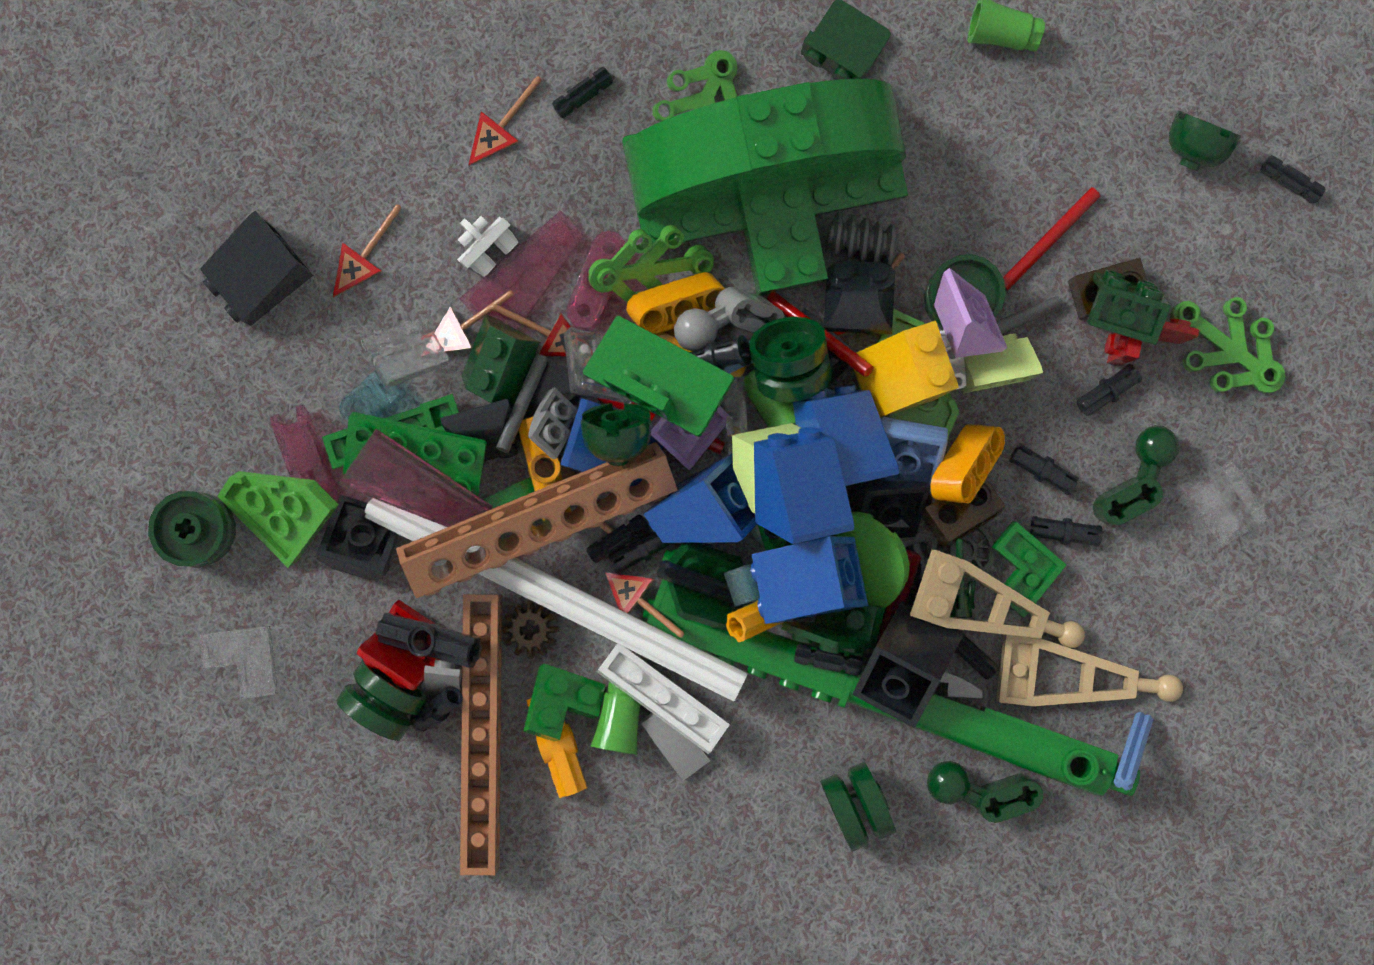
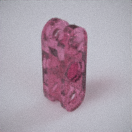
[566,231,625,332]
[270,404,339,501]

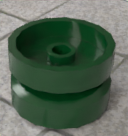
[924,254,1006,330]
[749,317,832,402]
[148,491,236,566]
[336,659,427,741]
[820,761,896,852]

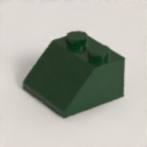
[461,314,540,405]

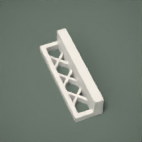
[597,643,730,754]

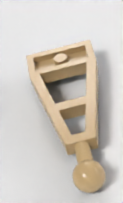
[910,549,1085,648]
[996,634,1183,706]

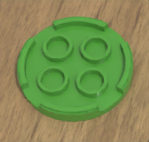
[831,512,909,608]

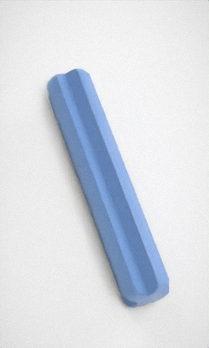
[1114,712,1153,791]

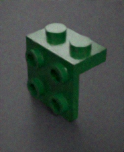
[801,0,891,80]

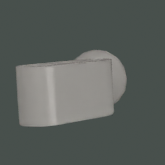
[674,287,785,352]

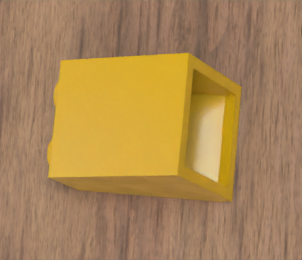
[853,321,959,418]

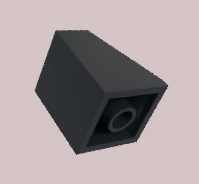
[200,211,313,326]
[852,601,964,728]

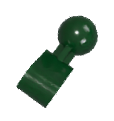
[1093,425,1179,525]
[927,761,1044,823]

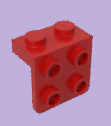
[1105,319,1200,366]
[357,600,440,690]

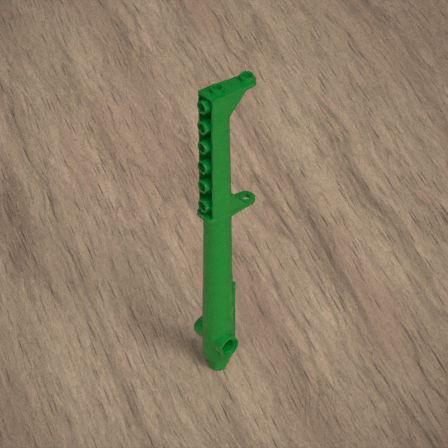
[642,549,1140,797]

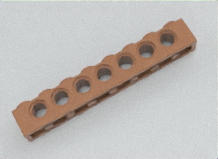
[396,442,678,598]
[460,594,502,875]

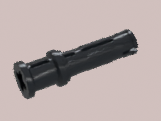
[689,335,752,370]

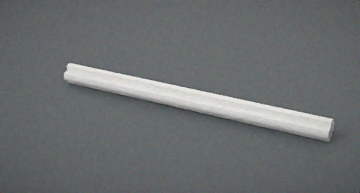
[364,490,748,701]

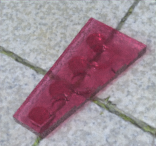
[459,210,583,330]
[338,429,493,527]

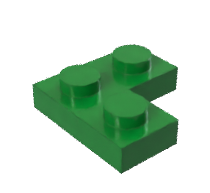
[991,521,1067,617]
[523,663,606,742]

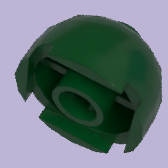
[1169,110,1241,171]
[581,403,652,466]

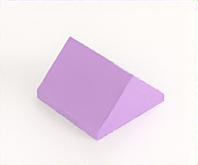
[934,268,1008,358]

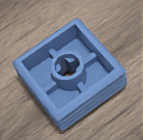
[880,417,948,495]

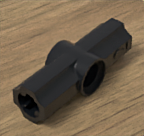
[376,613,483,668]

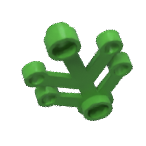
[652,50,737,122]
[589,225,714,304]
[1170,297,1285,393]

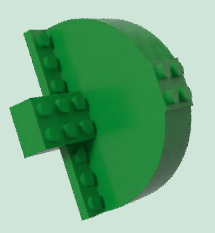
[622,79,908,296]

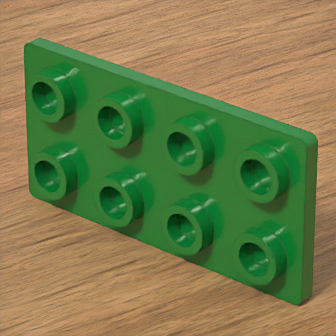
[583,316,734,437]
[343,412,487,504]

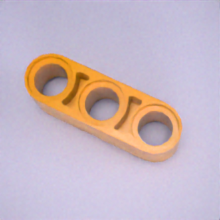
[626,272,725,334]
[931,424,1005,504]

